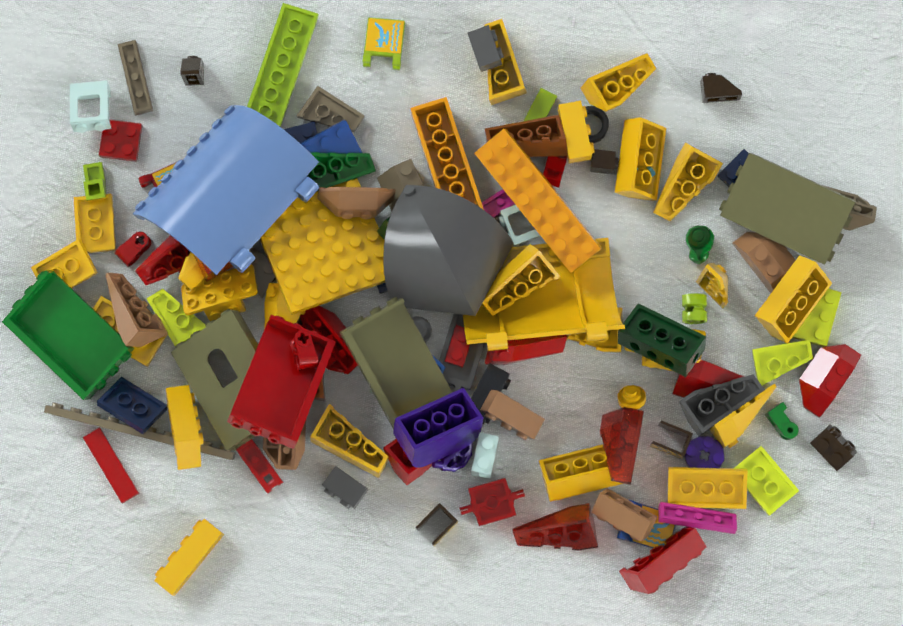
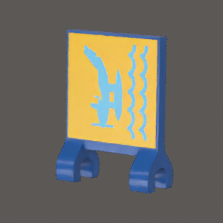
[617,500,676,548]

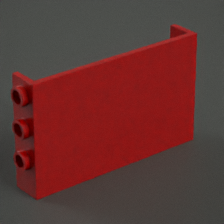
[227,315,336,449]

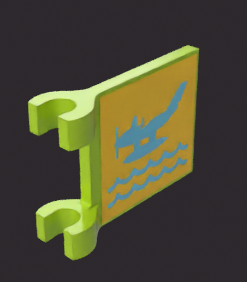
[362,17,405,70]

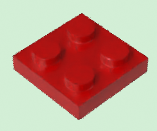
[99,120,143,162]

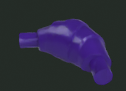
[432,443,473,472]

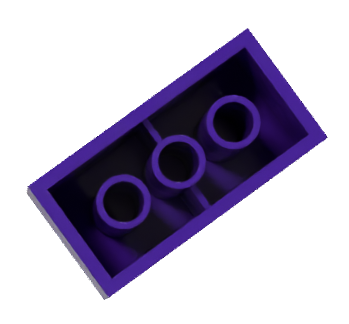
[393,388,483,468]

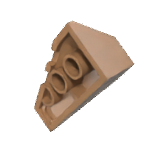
[106,273,168,347]

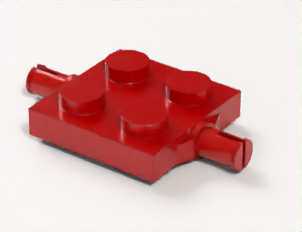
[459,478,525,527]

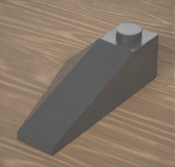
[679,374,765,437]

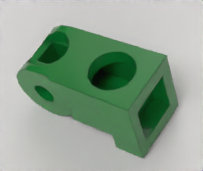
[764,402,799,440]

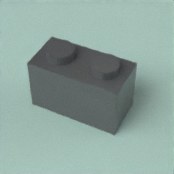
[467,25,504,72]
[322,466,368,509]

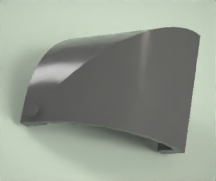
[383,185,514,316]

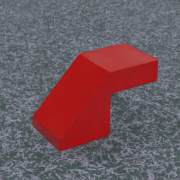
[543,156,567,188]

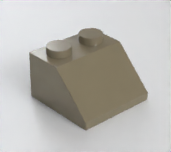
[377,159,423,212]

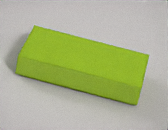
[524,88,557,121]

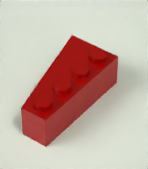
[619,526,707,594]

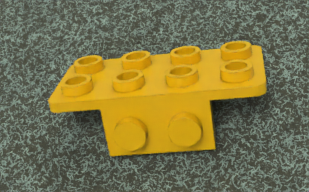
[181,264,258,321]

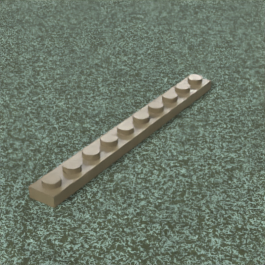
[44,402,236,460]

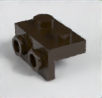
[810,424,857,471]

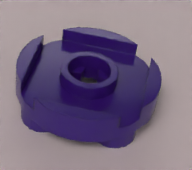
[685,436,724,468]

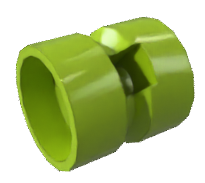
[682,293,707,324]

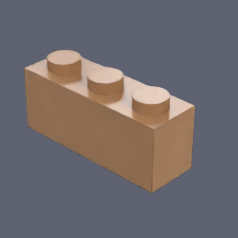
[480,390,545,440]
[591,488,657,542]

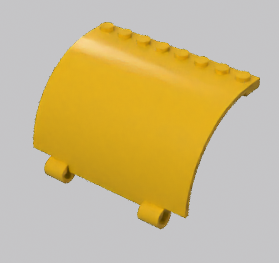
[463,238,625,351]

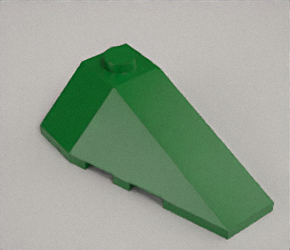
[307,152,376,191]

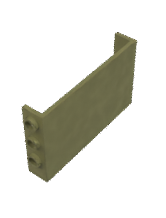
[719,153,856,265]
[340,297,453,430]

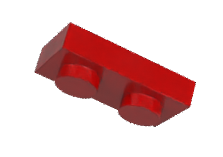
[445,325,470,368]

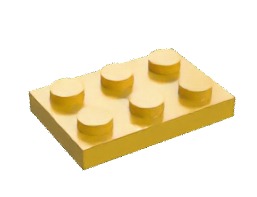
[73,194,116,253]
[31,239,98,288]

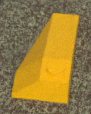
[580,53,657,112]
[696,263,728,308]
[264,283,306,327]
[710,384,777,449]

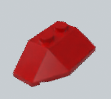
[300,306,358,374]
[799,344,861,418]

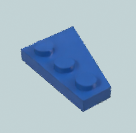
[300,120,362,154]

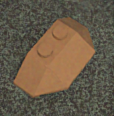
[318,187,396,219]
[732,232,796,293]
[263,421,306,470]

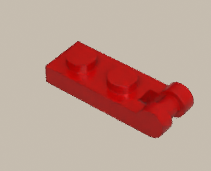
[236,439,284,494]

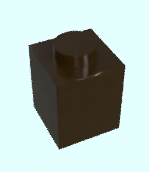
[590,149,619,174]

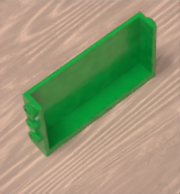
[2,270,134,400]

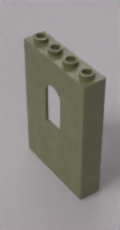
[171,309,258,451]

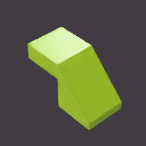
[83,162,106,201]

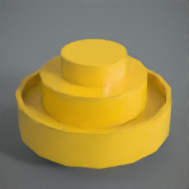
[617,385,646,410]

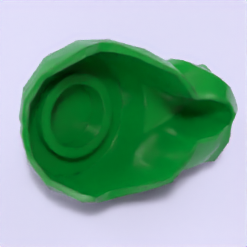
[686,225,714,265]

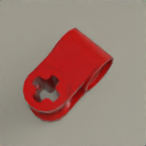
[115,231,151,267]
[290,330,318,370]

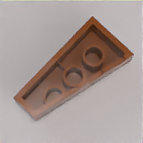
[484,115,568,157]

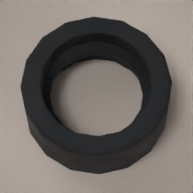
[586,106,609,144]

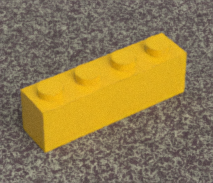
[154,519,224,596]

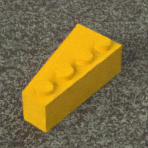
[484,19,527,105]
[481,244,560,316]
[166,385,204,470]
[310,404,388,478]

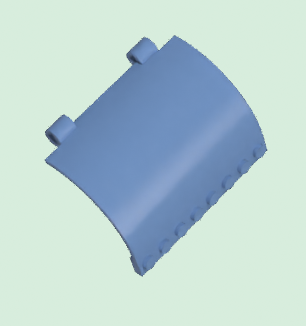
[133,105,319,275]

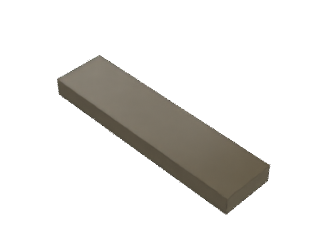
[117,40,153,116]

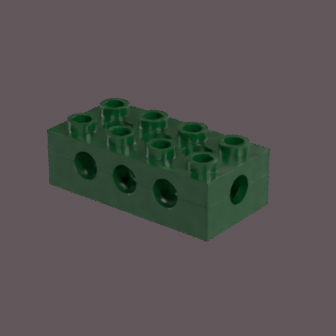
[618,303,706,377]

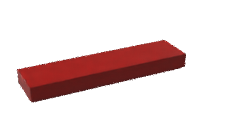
[83,427,140,504]

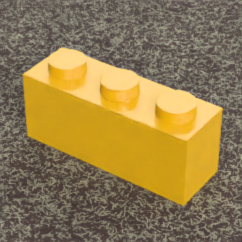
[558,100,595,164]

